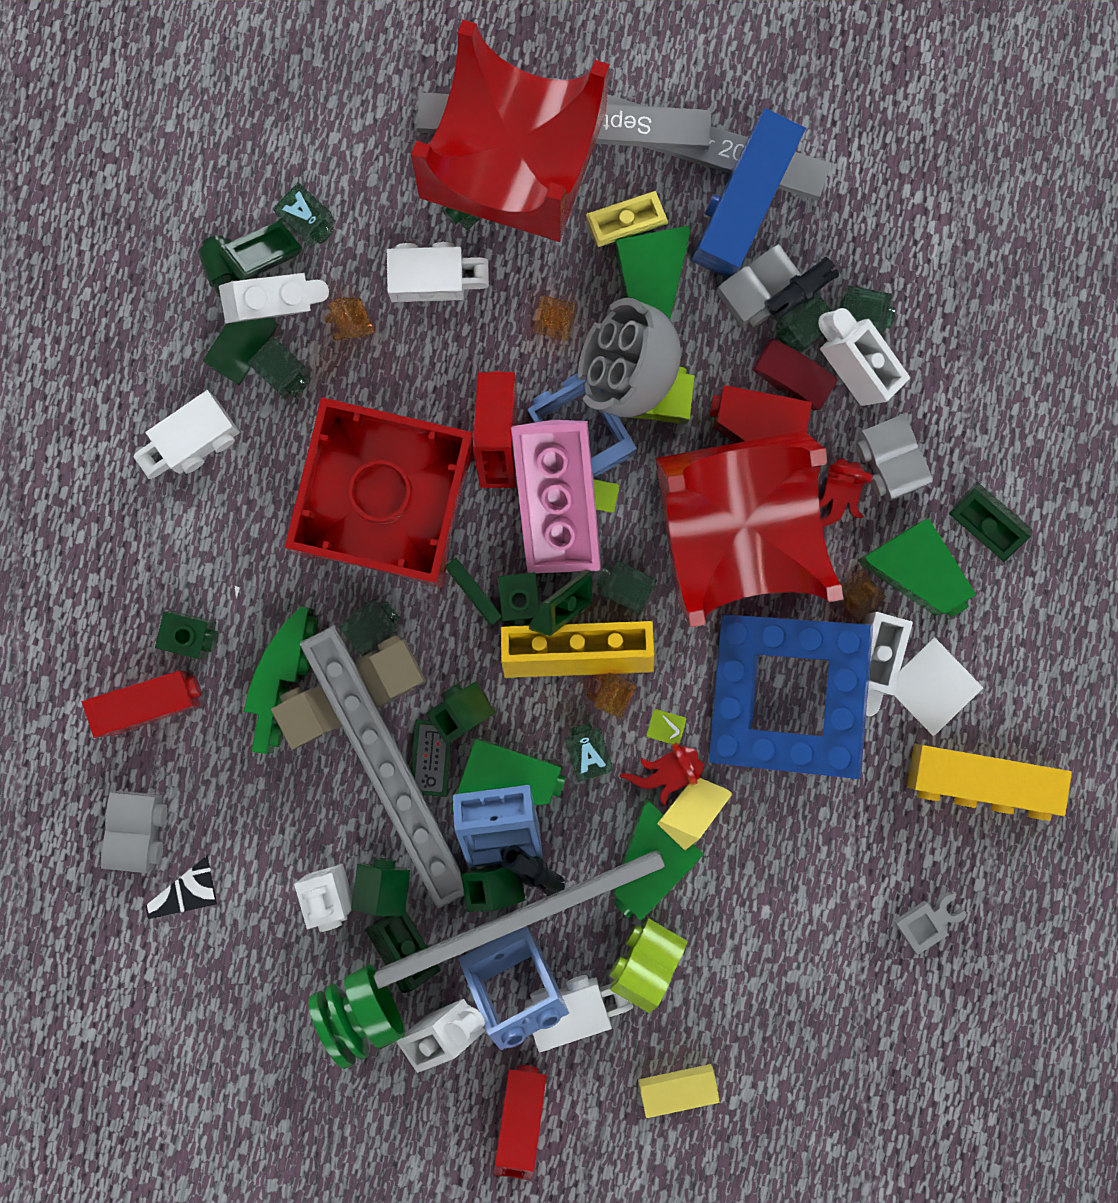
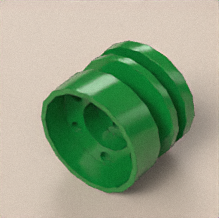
[308,964,405,1069]

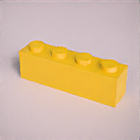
[501,621,654,678]
[907,744,1072,821]

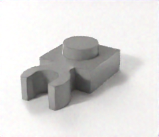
[894,892,967,956]

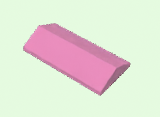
[511,420,601,573]

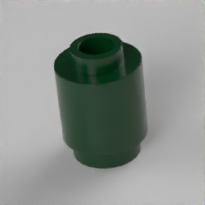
[198,235,240,294]

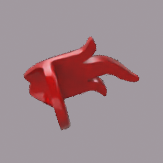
[819,458,873,527]
[619,742,704,806]

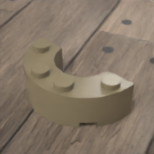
[271,635,426,750]

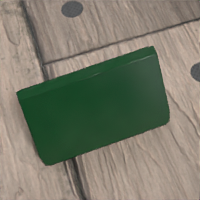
[203,318,279,386]
[949,482,1032,562]
[529,570,592,636]
[365,910,441,993]

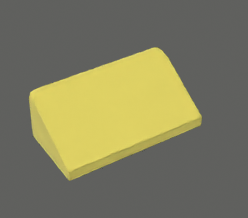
[586,191,668,247]
[657,778,732,850]
[638,1064,720,1118]

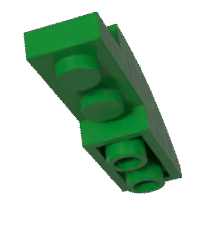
[243,606,318,754]

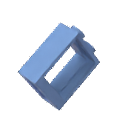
[527,373,637,479]
[453,785,543,868]
[458,926,570,1050]

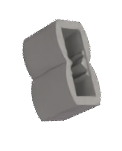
[716,244,801,328]
[856,414,933,502]
[101,791,167,873]

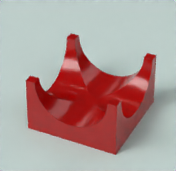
[411,19,610,242]
[284,397,475,589]
[655,431,843,627]

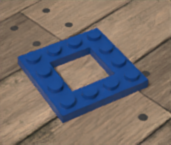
[709,614,873,779]

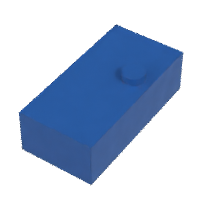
[690,108,806,279]

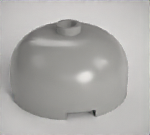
[578,298,681,417]

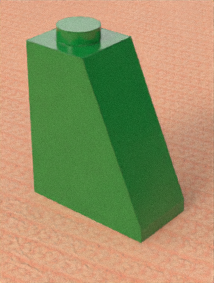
[615,225,690,319]
[858,518,976,617]
[451,738,566,812]
[612,799,704,920]

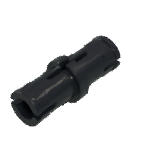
[764,257,839,321]
[501,845,565,896]

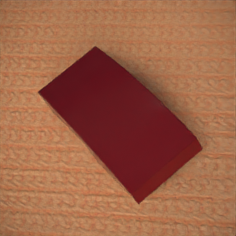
[752,339,838,411]

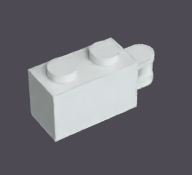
[387,242,489,302]
[219,273,329,323]
[818,308,910,406]
[133,390,240,479]
[864,612,913,716]
[294,864,353,932]
[525,975,633,1053]
[396,999,485,1073]

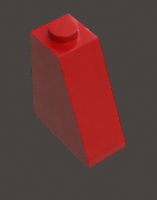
[473,371,518,488]
[709,385,812,443]
[81,670,202,738]
[493,1065,547,1180]

